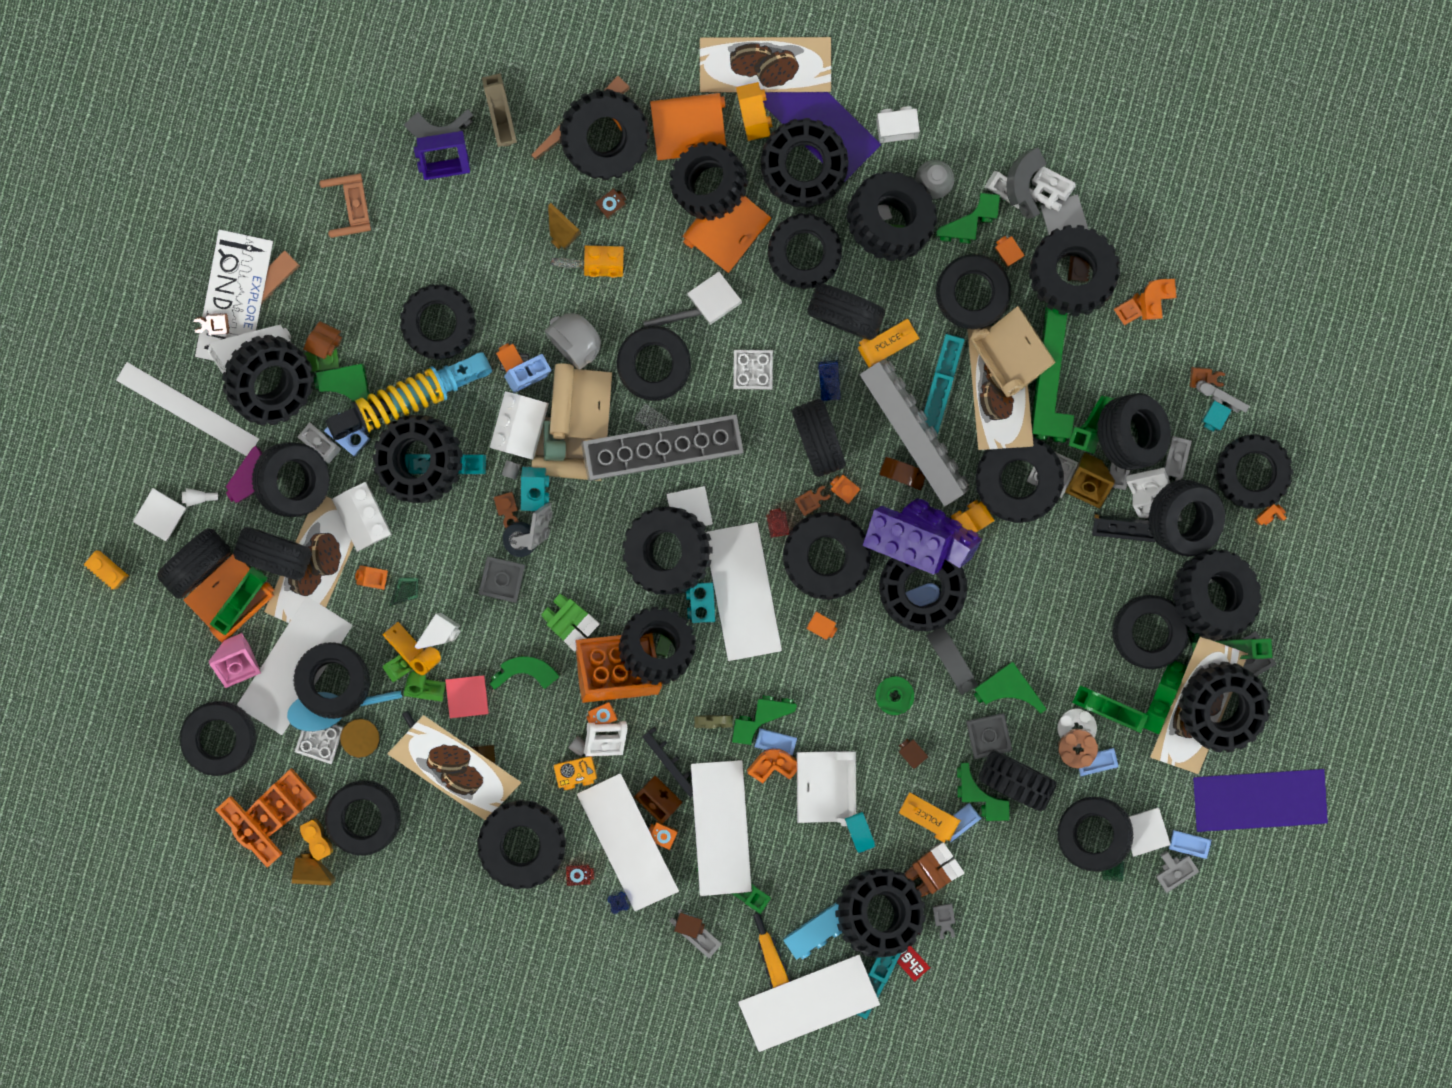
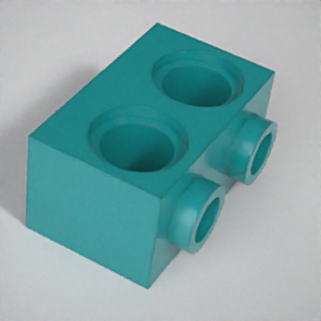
[686,583,715,623]

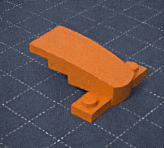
[215,768,317,868]

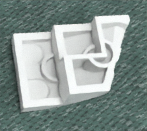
[1126,468,1182,521]

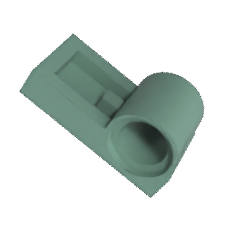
[543,421,566,461]

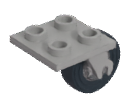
[503,503,553,557]

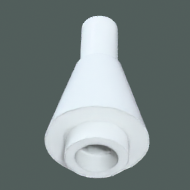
[182,488,218,507]

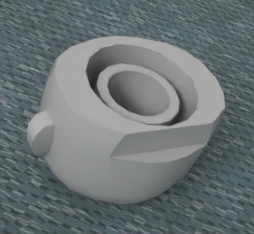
[545,313,601,370]

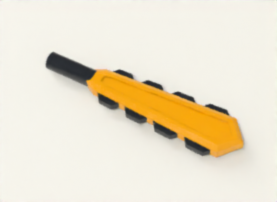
[753,913,792,989]

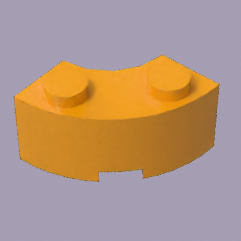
[736,82,773,141]

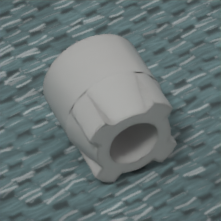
[502,460,521,480]
[568,736,585,757]

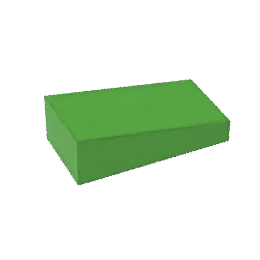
[656,635,671,657]

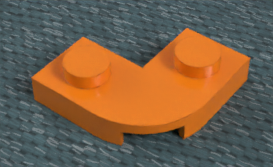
[1140,279,1177,320]
[747,748,797,784]

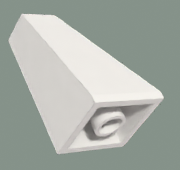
[208,325,291,374]

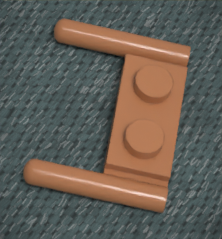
[319,173,371,238]

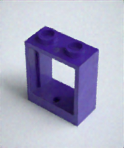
[414,131,470,180]

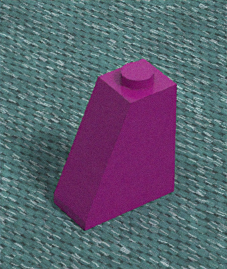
[226,446,278,504]

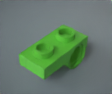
[404,671,446,702]

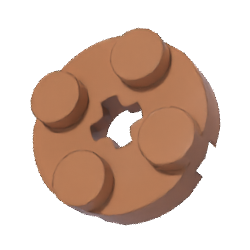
[1058,729,1098,768]

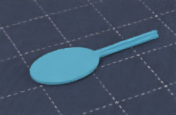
[287,690,402,731]

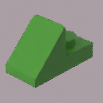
[304,349,340,373]
[382,655,413,682]

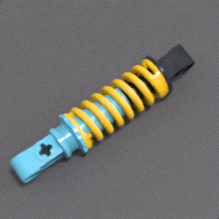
[325,352,492,440]

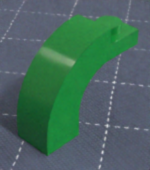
[490,656,560,690]

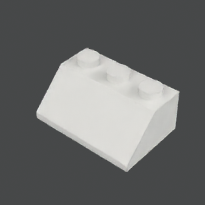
[490,391,549,460]
[332,482,392,552]
[415,613,461,649]

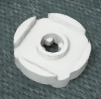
[1057,708,1097,748]

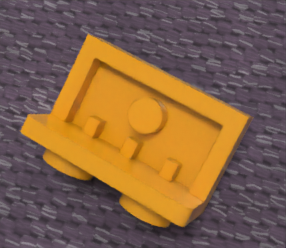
[584,246,624,278]

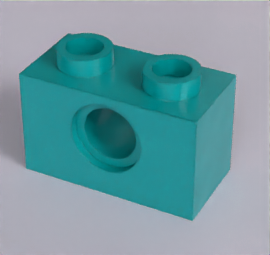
[521,467,549,511]

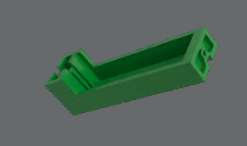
[1031,303,1074,443]

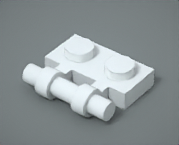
[1029,167,1076,211]

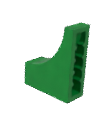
[314,364,370,401]
[973,661,1047,714]

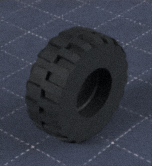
[559,89,650,180]
[761,118,848,208]
[846,171,937,261]
[1029,225,1120,316]
[222,335,314,426]
[373,415,463,503]
[975,437,1064,523]
[622,507,713,595]
[783,512,871,600]
[1173,550,1262,640]
[879,558,968,632]
[1179,662,1270,753]
[477,800,566,889]
[835,868,926,958]

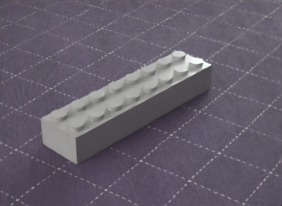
[860,359,970,506]
[581,414,744,481]

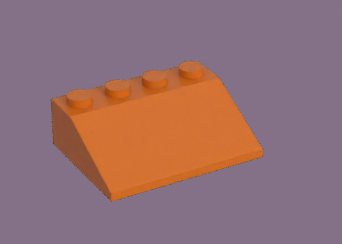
[575,633,662,703]

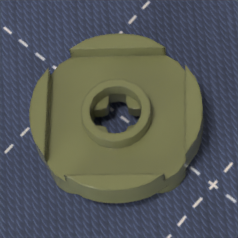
[694,715,733,729]

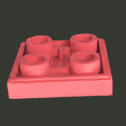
[445,675,489,718]

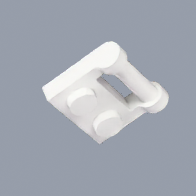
[584,721,627,756]

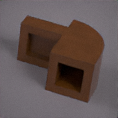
[879,457,926,491]

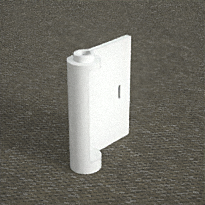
[797,751,856,826]

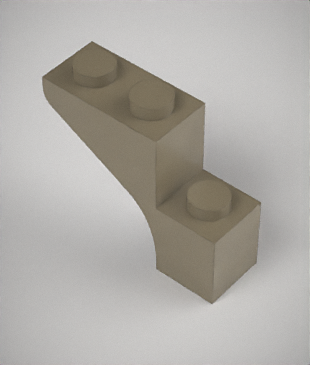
[482,73,517,147]

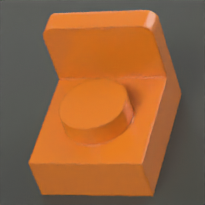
[1114,293,1142,325]
[830,474,860,504]
[1254,504,1286,525]
[355,565,388,590]

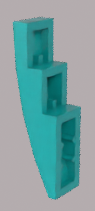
[405,454,486,474]
[856,953,901,1020]

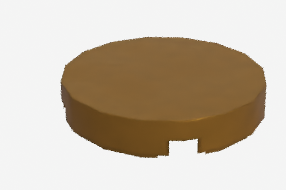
[340,718,379,758]

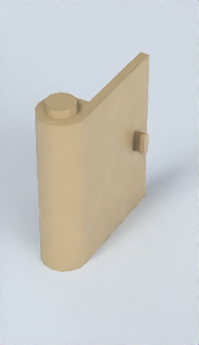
[550,363,612,440]
[532,417,602,481]

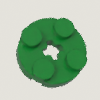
[875,676,915,715]

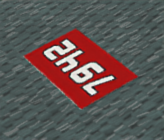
[897,946,930,982]

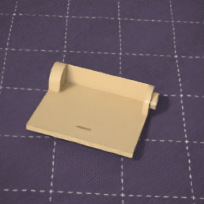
[970,306,1056,397]

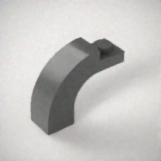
[404,109,474,138]
[1006,147,1047,219]
[926,627,978,695]

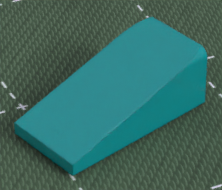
[845,812,876,853]

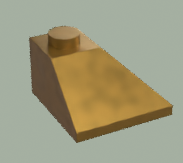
[548,203,581,250]
[1065,452,1115,509]
[291,853,335,886]

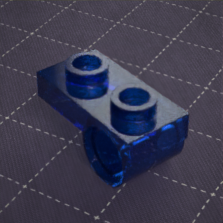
[818,360,841,401]

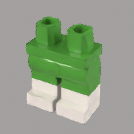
[541,594,600,652]

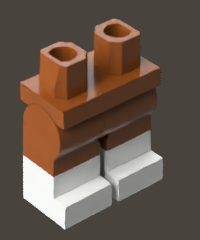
[904,841,964,897]

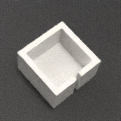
[876,106,920,143]

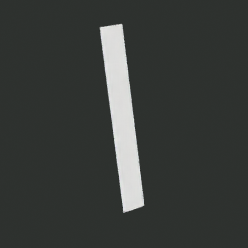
[116,362,259,456]

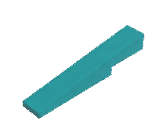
[924,333,965,438]

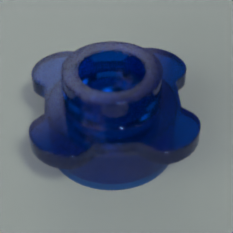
[607,892,629,914]

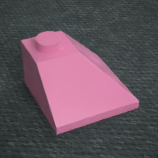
[209,633,261,688]

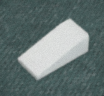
[984,171,1020,209]
[298,422,341,463]

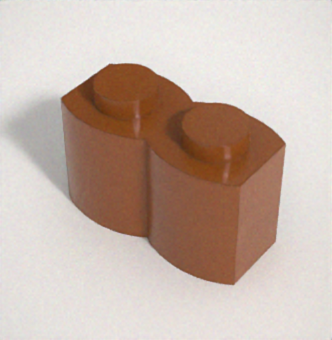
[303,321,342,359]

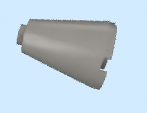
[915,160,954,199]

